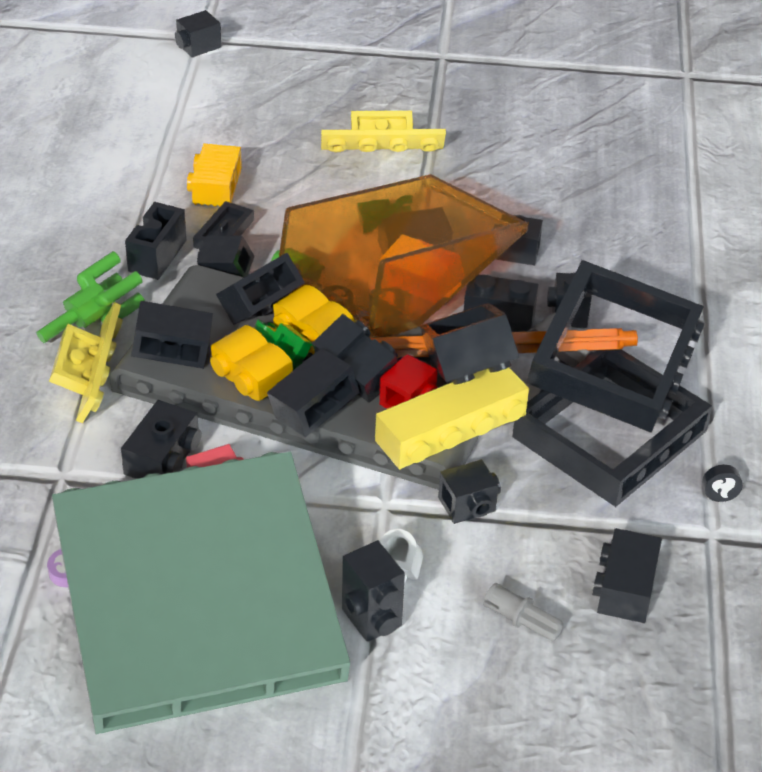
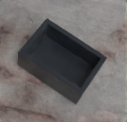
[420,303,519,385]

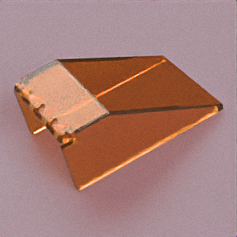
[279,174,529,338]

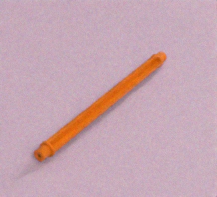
[370,328,638,358]

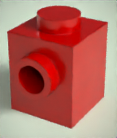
[379,354,438,409]

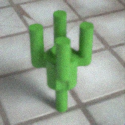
[36,251,145,343]

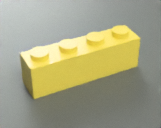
[375,368,529,469]

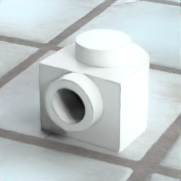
[379,529,423,585]

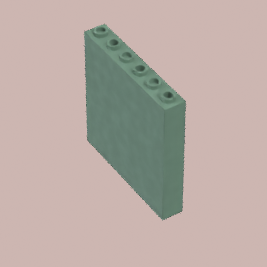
[52,451,350,734]

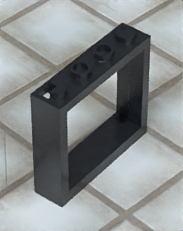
[527,260,705,433]
[512,349,712,507]

